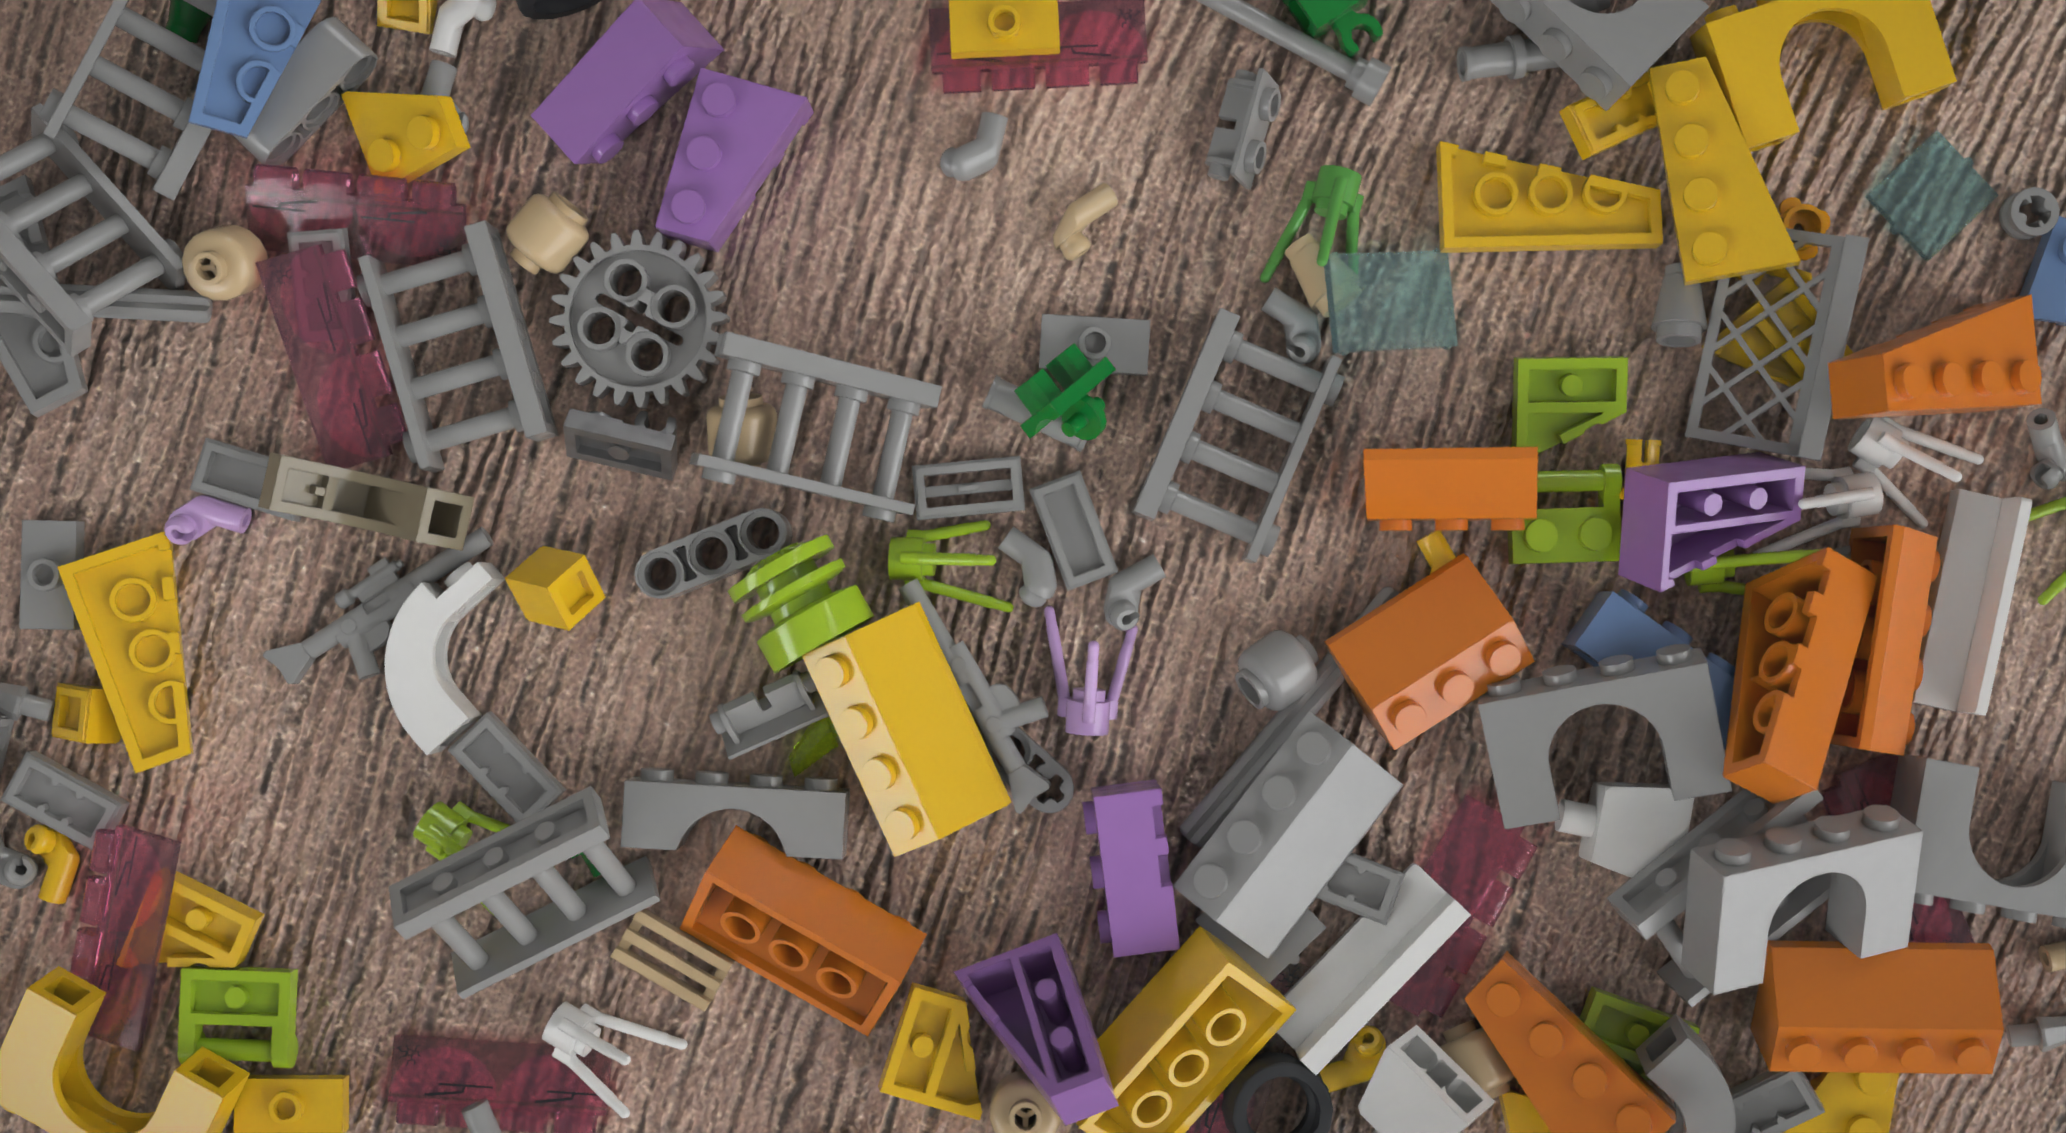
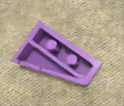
[531,0,724,164]
[655,68,814,252]
[1618,452,1806,593]
[1082,779,1180,958]
[954,933,1119,1126]

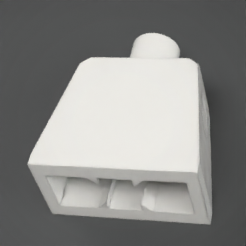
[1555,782,1695,878]
[1358,1025,1495,1133]

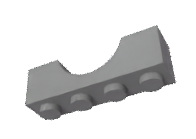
[621,767,850,860]

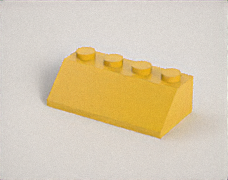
[802,601,1012,857]
[1076,926,1296,1133]

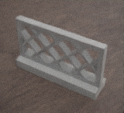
[1685,228,1869,462]

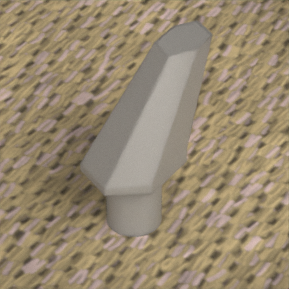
[0,682,55,722]
[2006,1016,2066,1052]

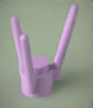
[1044,606,1138,736]

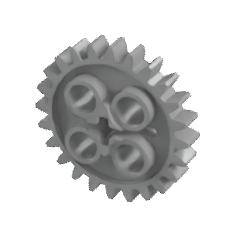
[549,230,730,409]

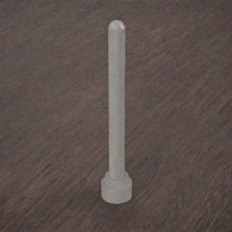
[1196,0,1391,106]

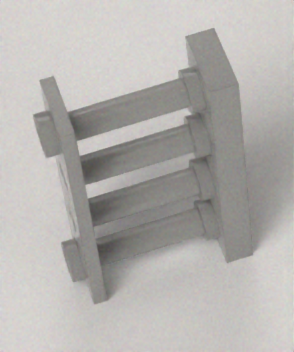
[38,0,217,201]
[0,103,185,357]
[356,220,559,473]
[1132,308,1345,564]
[689,331,942,523]
[388,786,660,999]
[1607,788,1831,1008]

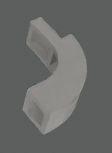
[1635,1013,1736,1133]

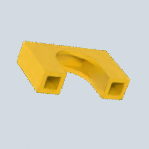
[1690,0,1957,153]
[0,966,250,1133]

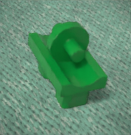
[1014,343,1116,441]

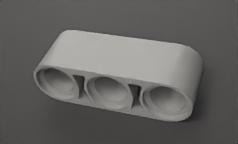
[232,17,378,169]
[634,508,793,599]

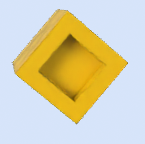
[505,546,606,631]

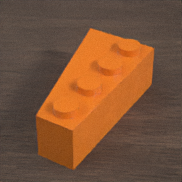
[1828,294,2042,419]
[1722,547,1878,804]

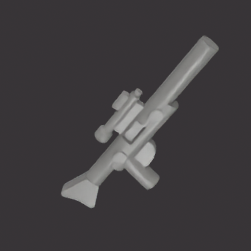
[263,527,494,684]
[898,578,1051,814]

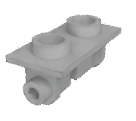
[1205,68,1281,190]
[709,669,829,760]

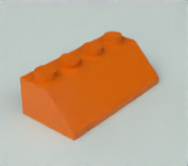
[1830,524,1940,756]
[679,825,927,1037]
[1750,940,2004,1074]

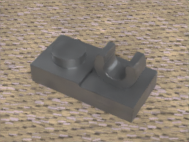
[563,408,678,481]

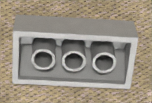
[1173,711,1404,959]

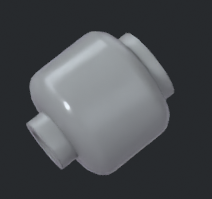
[1235,630,1319,711]

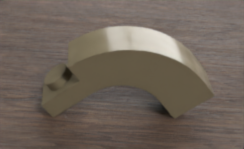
[258,452,475,551]

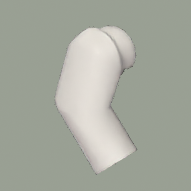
[429,0,496,58]

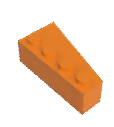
[1464,951,1676,1133]

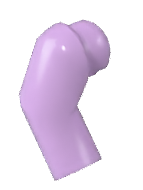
[164,495,252,545]

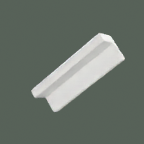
[1912,489,2032,716]
[1276,863,1471,1075]

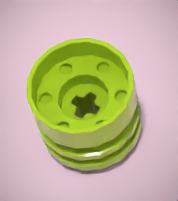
[727,534,875,673]

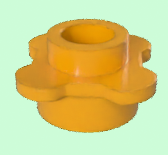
[1778,197,1831,261]

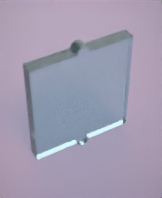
[1865,130,1999,261]

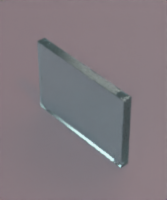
[1324,249,1458,355]

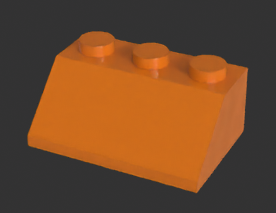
[1363,447,1538,531]
[1324,553,1535,751]

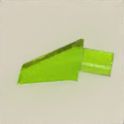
[789,716,838,777]

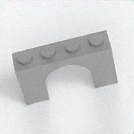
[1490,0,1709,111]
[1478,644,1732,829]
[1890,754,2066,929]
[1681,805,1923,995]

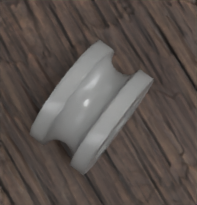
[1999,187,2060,240]

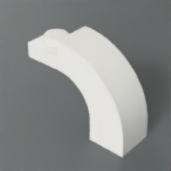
[385,562,505,755]

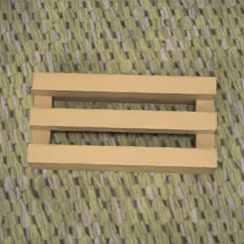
[610,909,735,1012]

